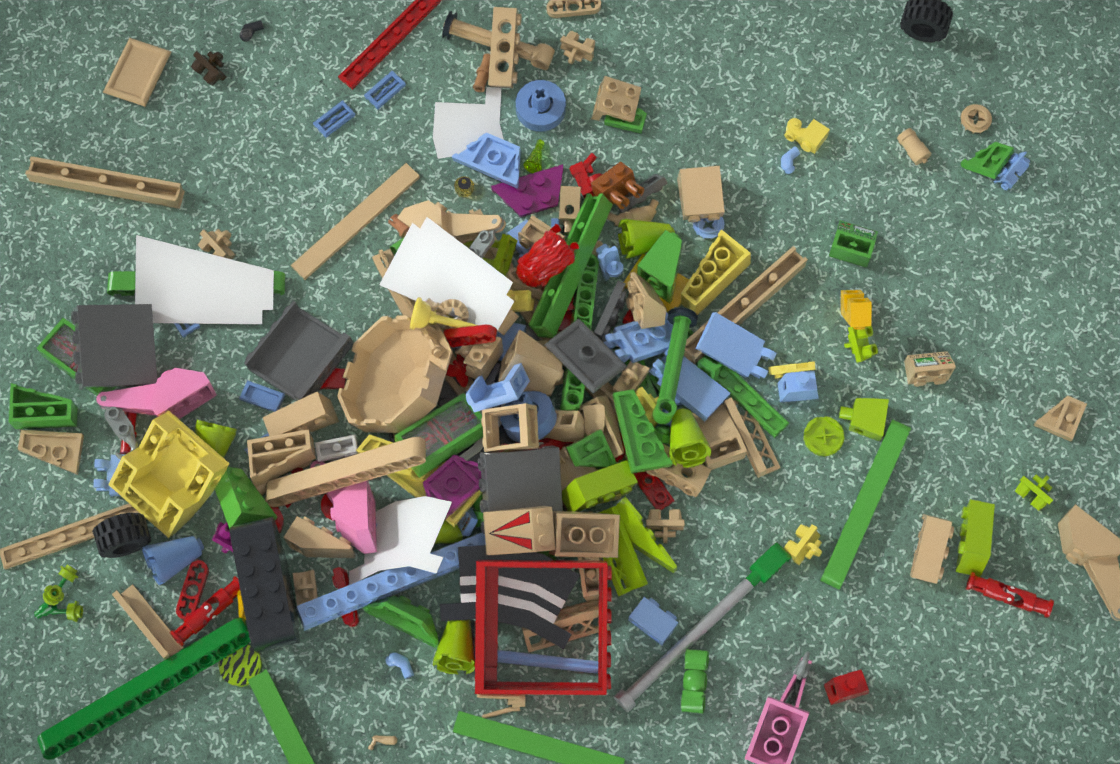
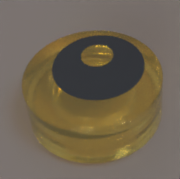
[454,176,474,197]

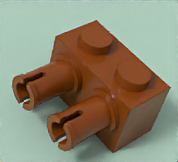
[591,161,644,209]

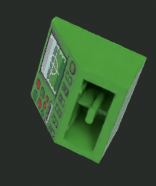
[829,220,878,268]

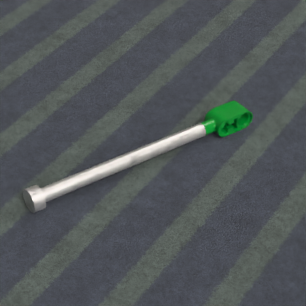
[613,542,792,712]

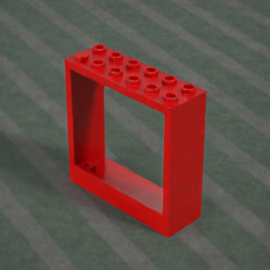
[475,560,612,695]

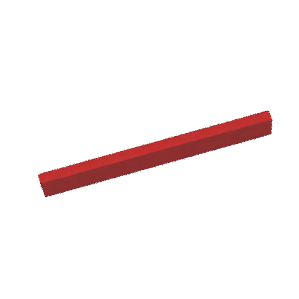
[338,0,442,90]

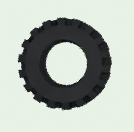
[900,0,953,43]
[92,513,151,558]

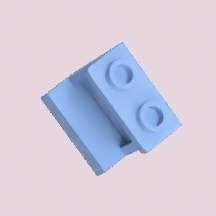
[466,363,530,412]

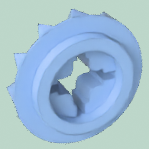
[693,217,724,240]

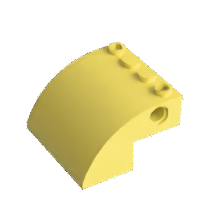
[108,411,230,538]

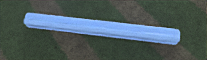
[474,649,598,674]

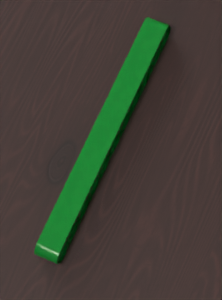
[37,618,251,760]

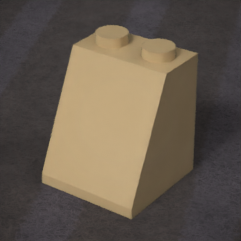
[677,166,725,222]
[499,330,564,396]

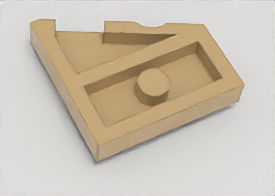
[1034,396,1087,442]

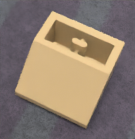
[626,272,666,329]

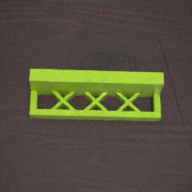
[598,506,648,596]

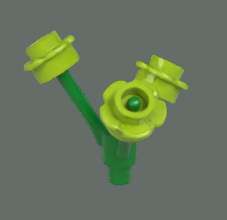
[34,564,83,622]

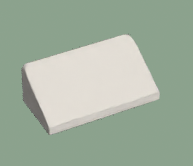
[315,434,358,462]

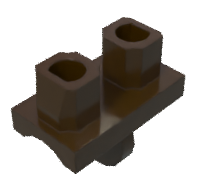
[191,51,227,86]

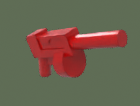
[569,153,602,198]

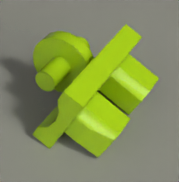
[844,326,878,363]
[1015,474,1053,511]

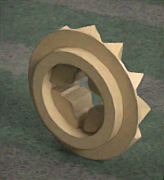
[960,104,992,134]
[436,299,469,329]

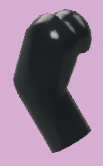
[239,20,264,42]

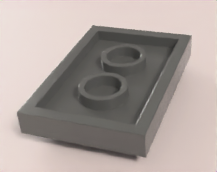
[594,281,627,342]

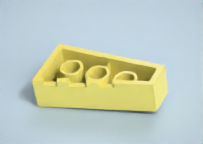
[681,229,751,315]

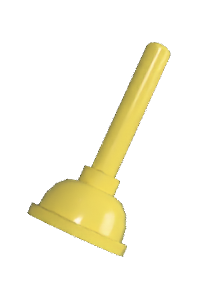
[410,297,476,330]

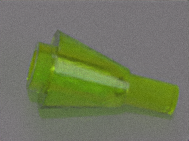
[523,139,545,173]

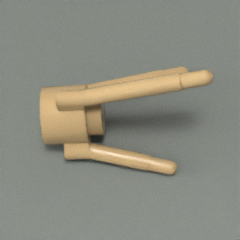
[477,694,525,719]

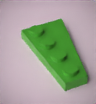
[612,389,673,473]

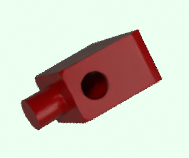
[824,669,869,705]

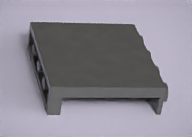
[244,301,354,401]
[71,304,157,390]
[478,446,563,534]

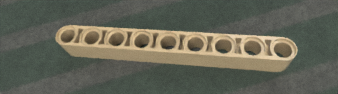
[265,437,426,507]

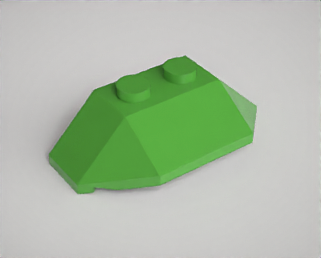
[363,595,439,649]

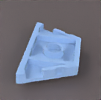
[452,132,521,188]

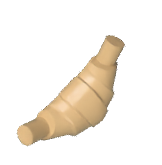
[607,199,659,228]

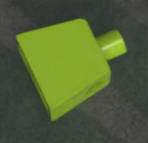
[839,398,889,441]

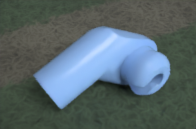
[781,147,800,174]
[385,652,414,679]

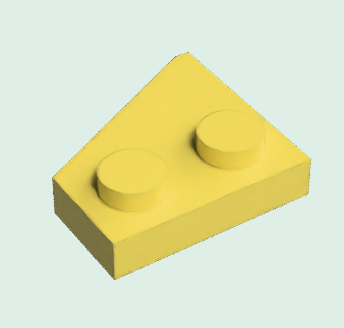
[768,361,816,379]

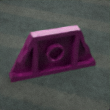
[491,164,564,218]
[423,455,481,521]

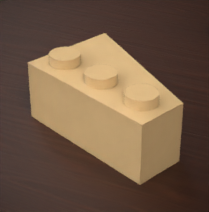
[263,392,339,436]
[247,429,315,488]
[910,514,954,584]

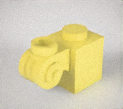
[784,118,830,154]

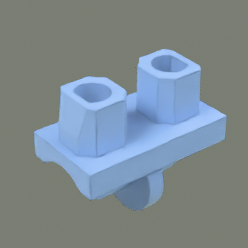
[596,244,624,281]

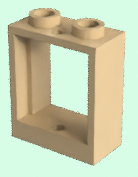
[481,403,539,453]

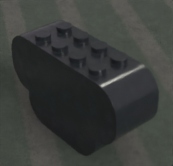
[230,517,300,653]

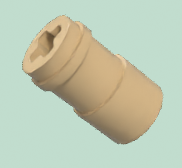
[897,128,932,165]

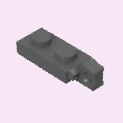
[616,174,667,213]

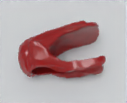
[516,224,579,287]

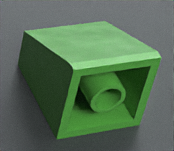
[637,230,682,303]

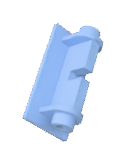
[994,152,1030,190]

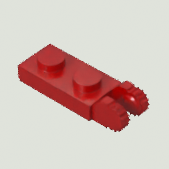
[332,567,360,627]

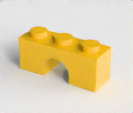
[841,290,872,330]

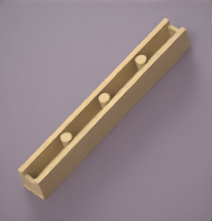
[25,156,185,209]
[684,246,808,364]

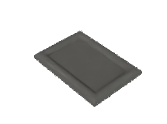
[544,319,627,393]

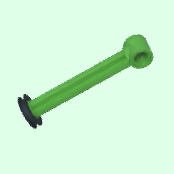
[652,307,698,425]

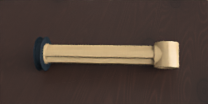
[442,11,555,70]

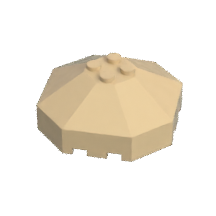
[337,315,453,433]

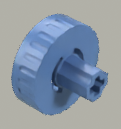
[516,80,566,132]
[500,391,557,443]

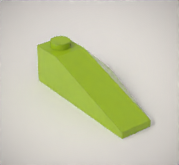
[616,496,677,573]

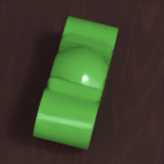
[681,649,709,713]

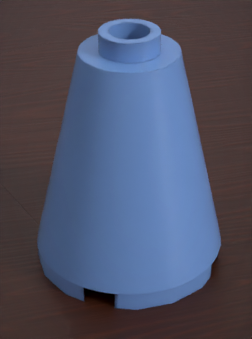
[142,536,204,585]

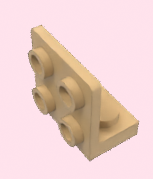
[591,76,641,122]

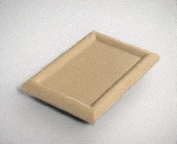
[103,38,171,107]

